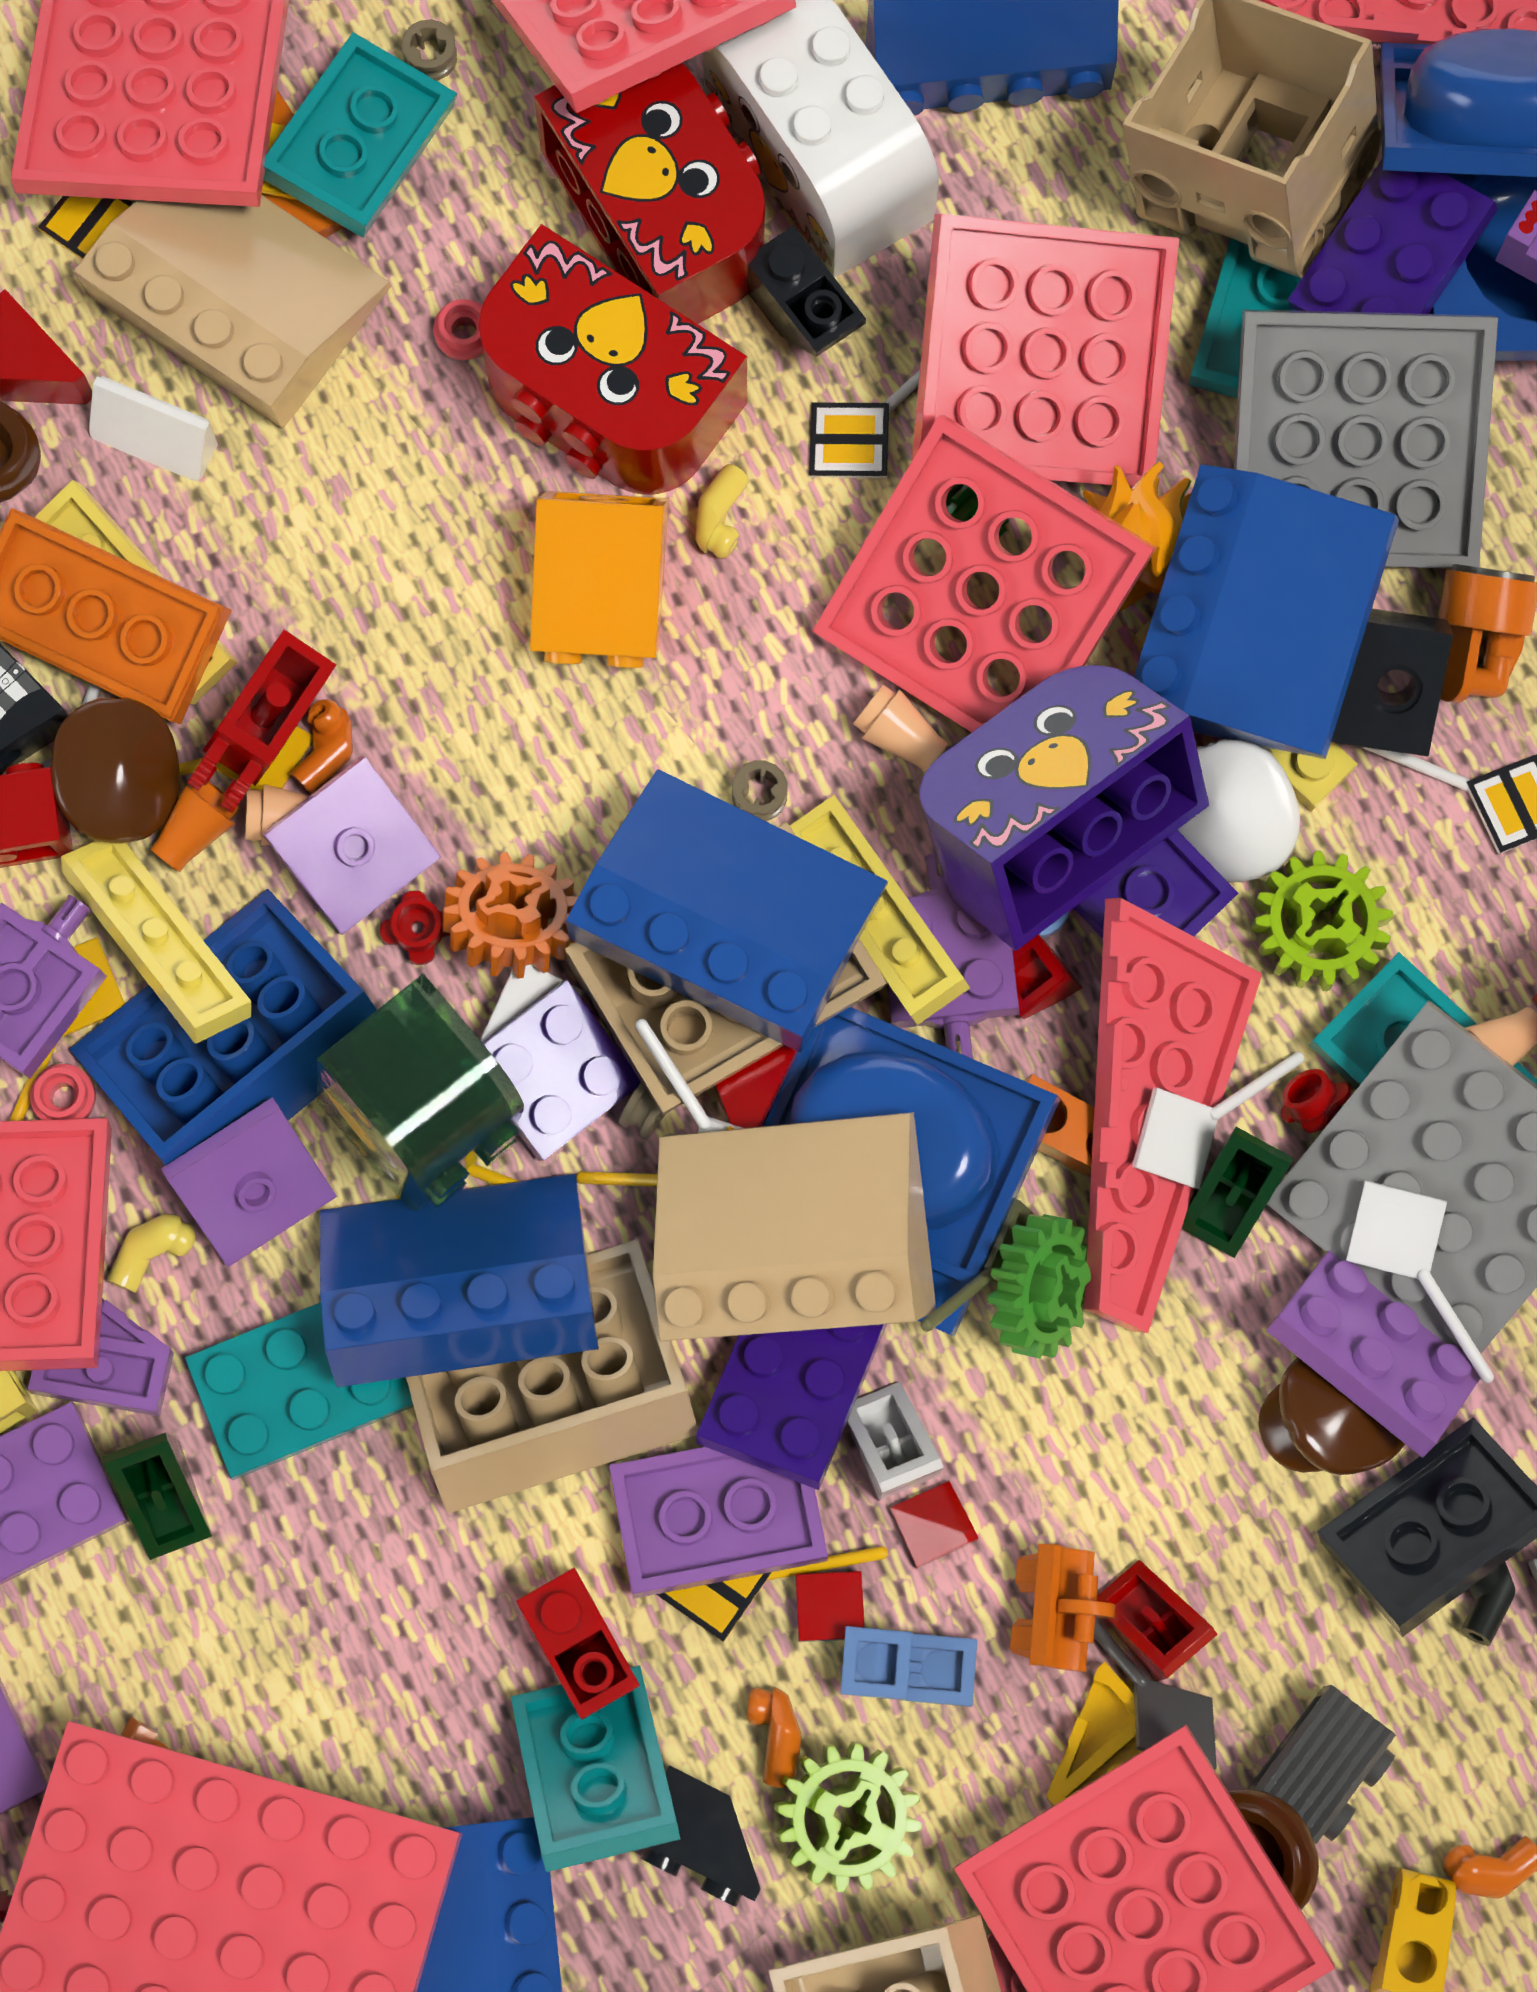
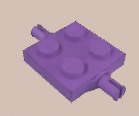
[887,853,1020,1059]
[0,895,107,1079]

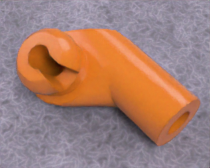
[290,699,353,795]
[747,1687,802,1788]
[1443,1836,1537,1899]

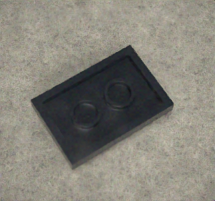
[1317,1417,1537,1637]

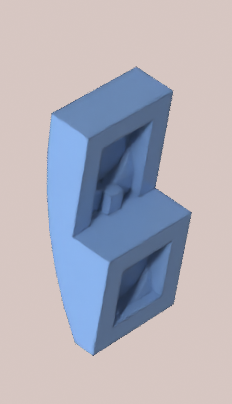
[840,1626,977,1707]

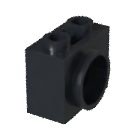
[1331,608,1453,757]

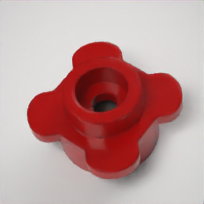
[380,891,450,965]
[1280,1069,1351,1133]

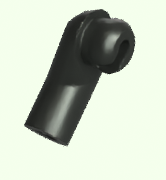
[1461,1562,1516,1646]

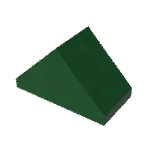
[1182,1126,1293,1258]
[103,1432,212,1560]

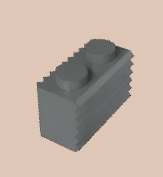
[1247,1685,1396,1844]

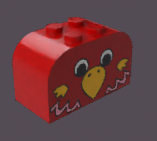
[534,63,765,324]
[479,224,747,495]

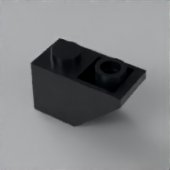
[748,225,866,357]
[640,1765,761,1907]

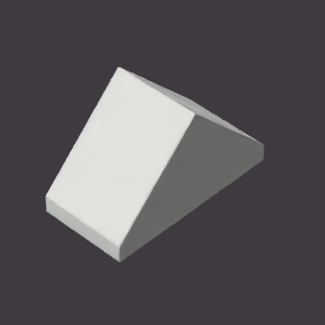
[847,1382,944,1500]

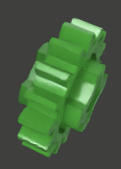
[988,1214,1091,1359]

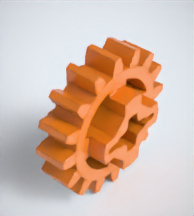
[443,852,578,979]

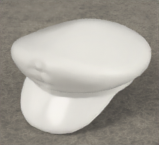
[1178,739,1300,882]

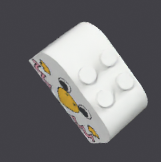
[703,0,939,278]

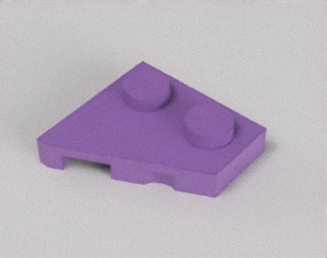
[27,1298,174,1417]

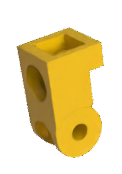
[1369,1868,1456,1992]

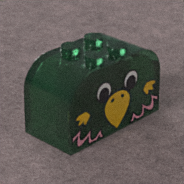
[317,973,525,1211]

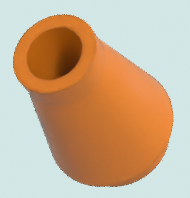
[150,782,241,872]

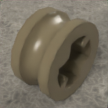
[402,19,457,81]
[732,760,788,821]
[619,1082,666,1140]

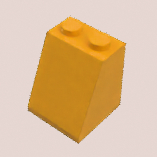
[530,491,669,668]

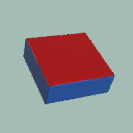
[795,1571,865,1642]

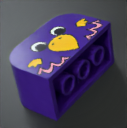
[919,665,1210,951]

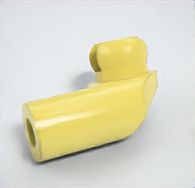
[695,464,749,559]
[106,1214,196,1293]

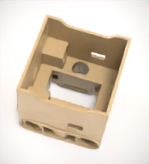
[1122,0,1382,278]

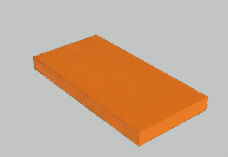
[0,507,232,725]

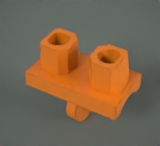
[1010,1544,1116,1672]

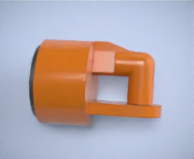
[1438,564,1537,703]

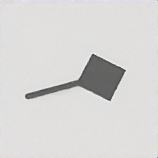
[1094,1619,1217,1770]

